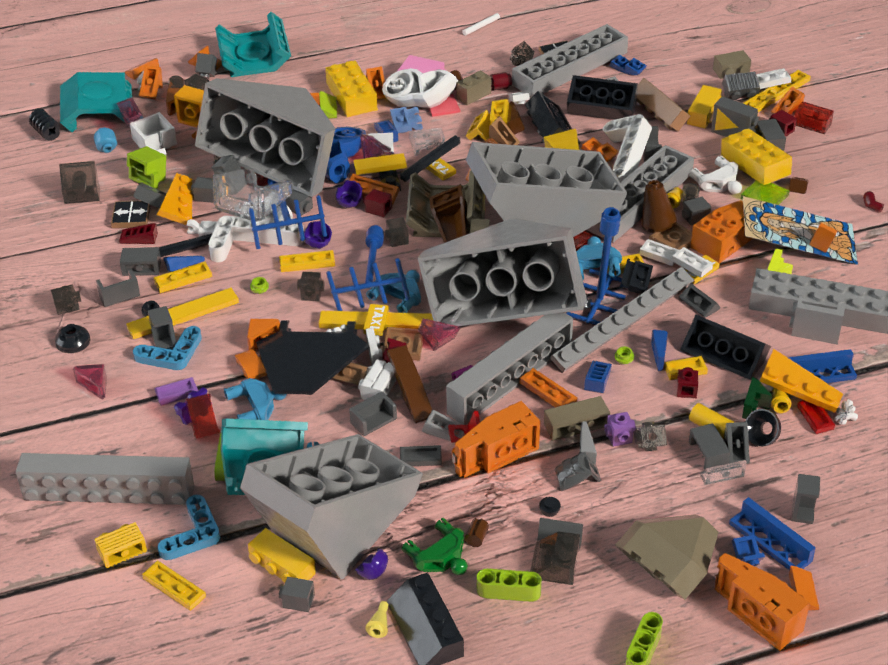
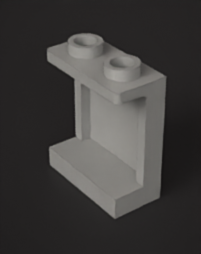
[789,296,846,345]

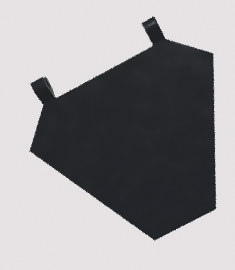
[256,320,368,395]

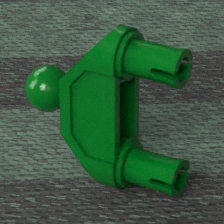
[402,518,468,575]

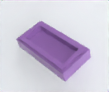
[154,377,198,406]

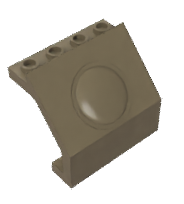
[406,170,486,237]

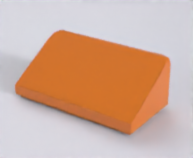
[125,58,159,80]
[789,565,819,610]

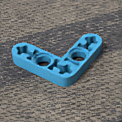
[133,326,202,370]
[158,494,220,560]

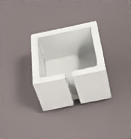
[130,112,177,151]

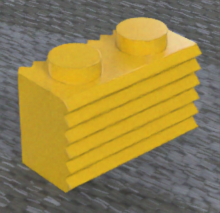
[94,522,147,568]

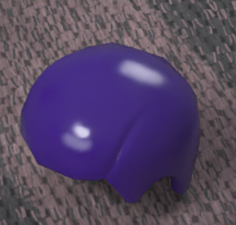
[336,180,362,208]
[304,221,332,249]
[355,549,388,580]

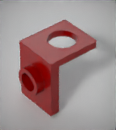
[448,411,481,443]

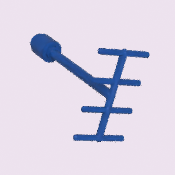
[249,178,327,249]
[566,207,626,325]
[326,225,410,311]

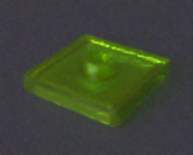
[740,180,790,205]

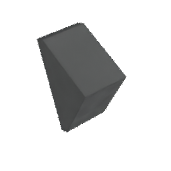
[723,422,750,465]

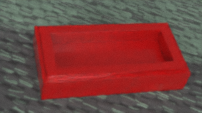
[797,400,835,434]

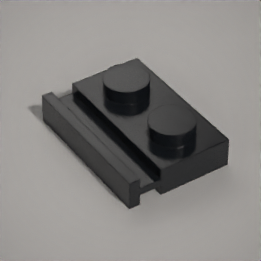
[620,258,653,294]

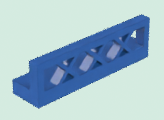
[788,349,857,383]
[729,497,816,571]

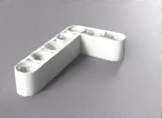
[603,114,652,182]
[209,216,305,262]

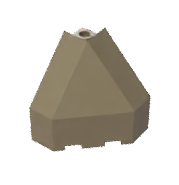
[615,515,718,600]

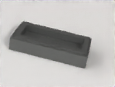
[400,445,442,467]

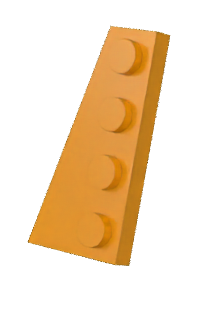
[157,173,192,226]
[760,349,843,413]

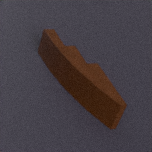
[387,345,432,423]

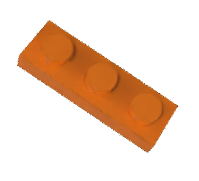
[349,173,400,205]
[520,368,577,407]

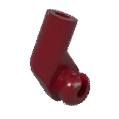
[863,191,884,212]

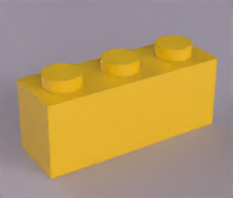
[687,85,722,129]
[248,528,316,583]

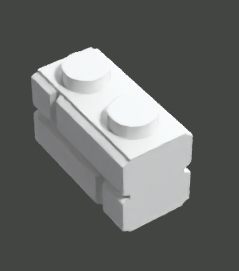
[358,359,396,400]

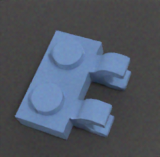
[390,107,423,133]

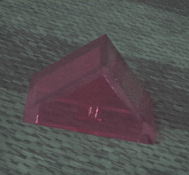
[117,97,143,127]
[360,134,394,158]
[418,318,460,351]
[73,364,107,400]

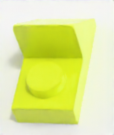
[767,249,793,274]

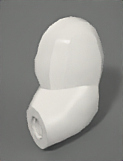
[382,68,458,109]

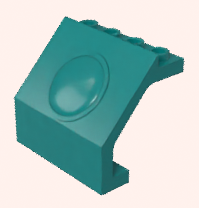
[215,12,291,77]
[60,72,133,132]
[221,418,308,495]

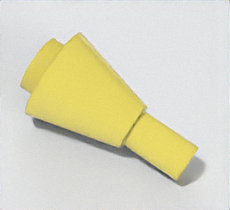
[365,601,389,638]

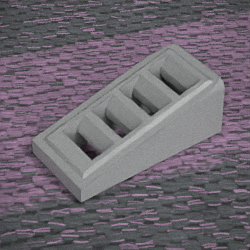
[422,410,465,441]
[579,421,597,465]

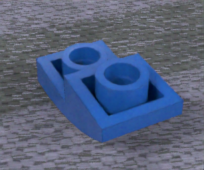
[610,54,647,75]

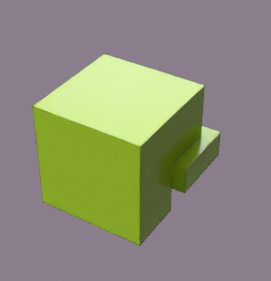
[127,146,166,189]

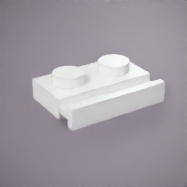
[756,68,791,89]

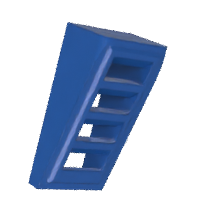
[374,120,398,142]
[163,255,205,272]
[651,330,668,371]
[584,360,612,393]

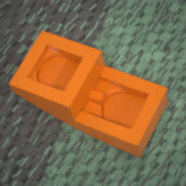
[581,137,619,162]
[235,349,267,379]

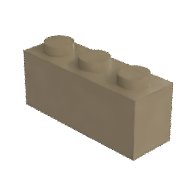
[544,396,610,441]

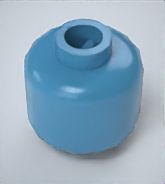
[94,127,117,153]

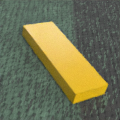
[353,153,407,175]
[279,250,335,272]
[153,262,212,293]
[142,560,206,611]

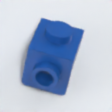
[732,534,765,566]

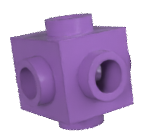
[605,412,636,447]

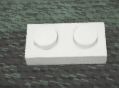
[508,92,530,104]
[639,239,679,266]
[672,247,713,278]
[366,328,383,366]

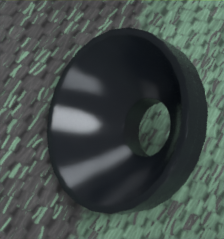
[55,324,91,353]
[745,409,781,447]

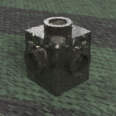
[510,41,535,66]
[297,272,325,301]
[51,284,81,315]
[634,421,667,451]

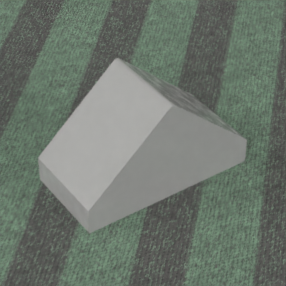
[195,78,336,197]
[466,142,627,237]
[417,218,587,329]
[240,434,423,580]

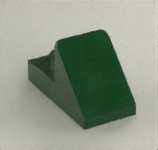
[742,377,772,419]

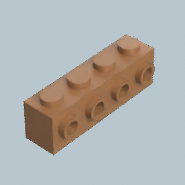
[636,78,690,131]

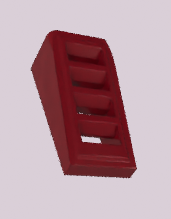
[119,223,158,244]

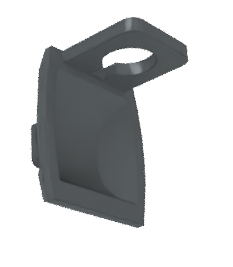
[555,453,601,491]

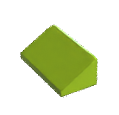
[320,91,337,119]

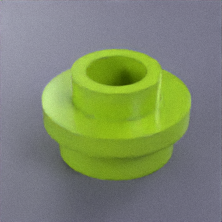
[250,277,269,294]
[615,346,634,364]

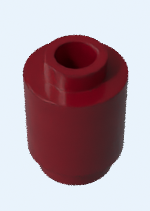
[490,72,512,90]

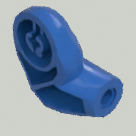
[325,126,366,183]

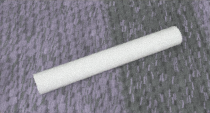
[462,13,500,36]

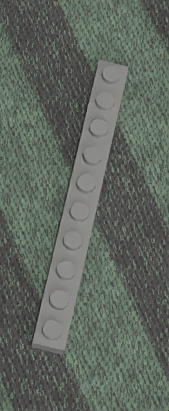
[550,267,694,373]

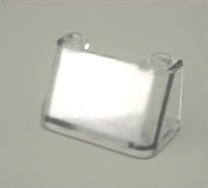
[213,168,293,222]

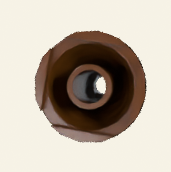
[641,180,677,232]

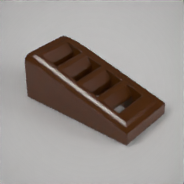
[507,102,525,135]

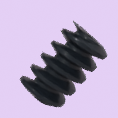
[29,108,60,141]

